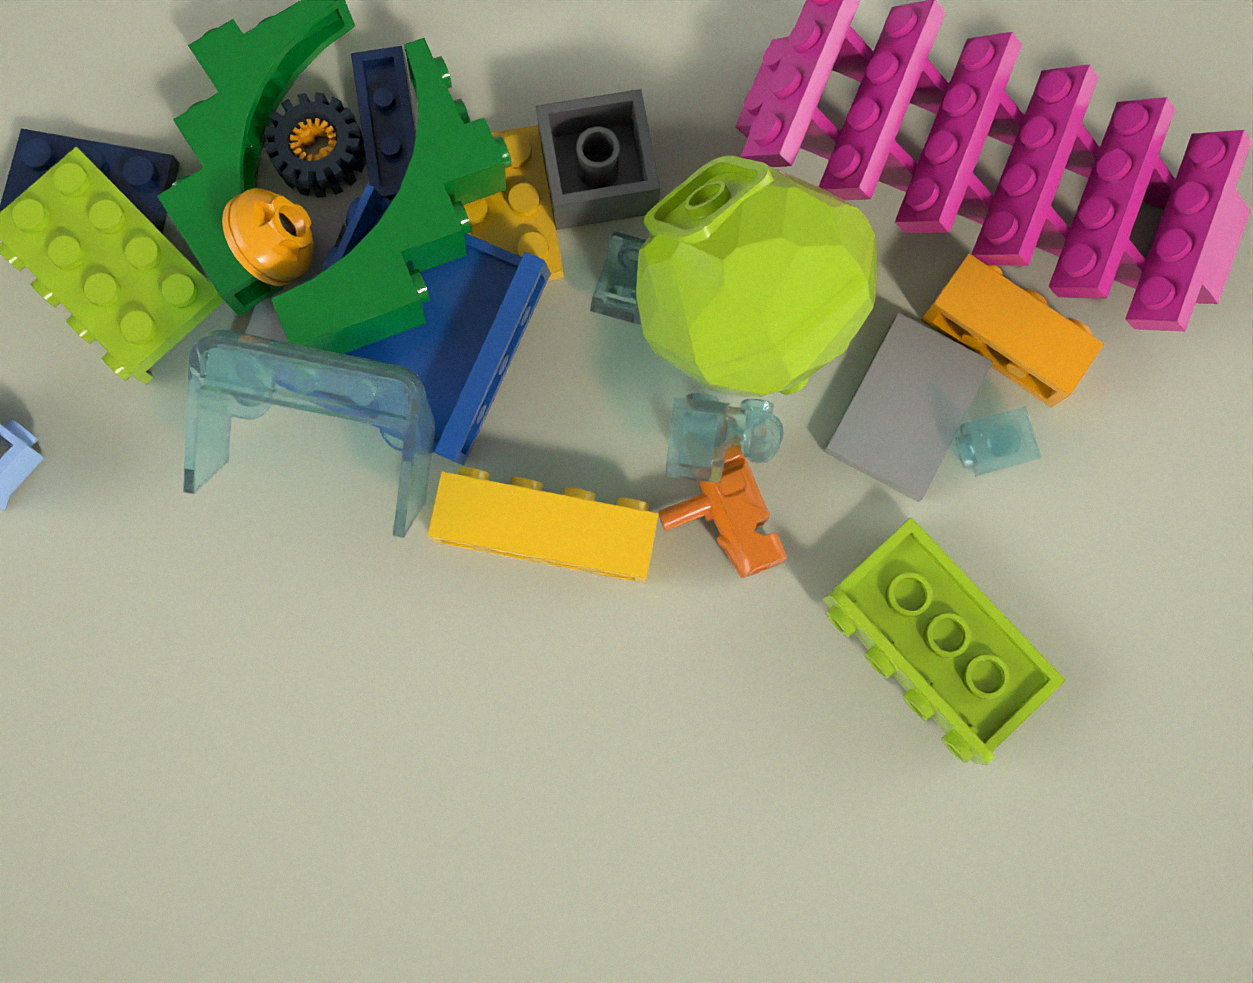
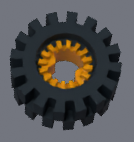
[264,92,365,198]

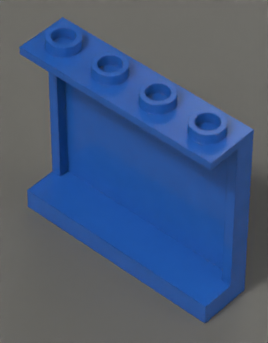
[276,184,551,466]

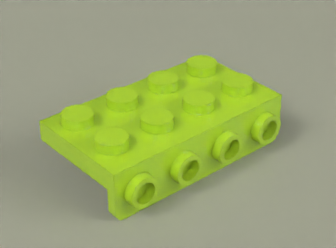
[0,147,224,385]
[822,517,1066,765]

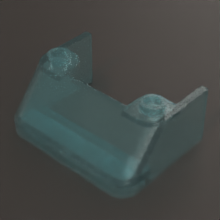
[183,330,436,538]

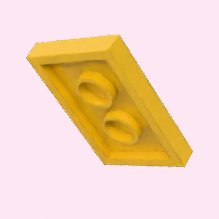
[463,125,564,280]

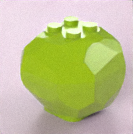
[636,155,877,397]

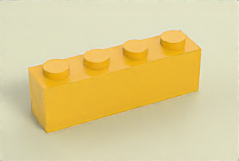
[427,466,659,584]

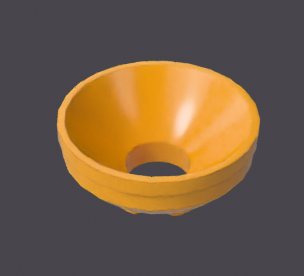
[222,188,314,286]

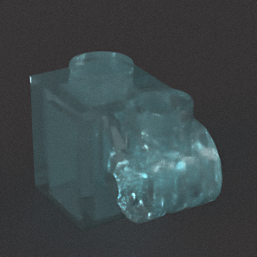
[666,393,784,483]

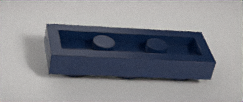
[351,46,416,201]

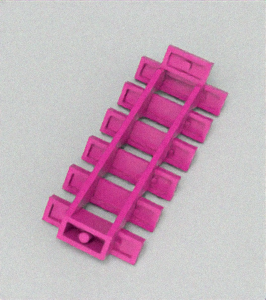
[735,0,1252,332]

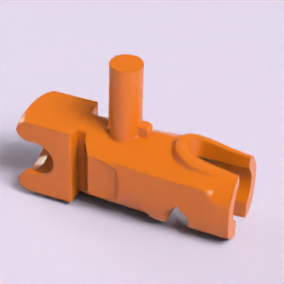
[658,420,788,579]

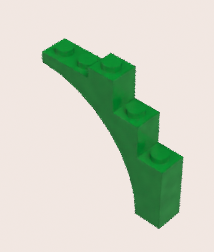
[157,0,356,316]
[271,38,512,370]

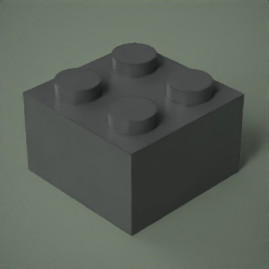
[536,89,660,230]

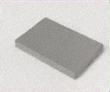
[824,312,993,502]

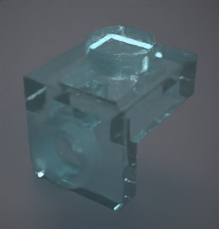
[590,231,646,325]
[955,406,1042,477]

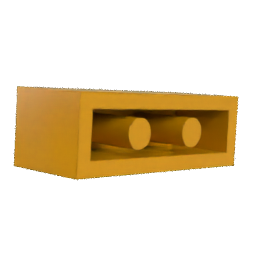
[921,254,1104,408]

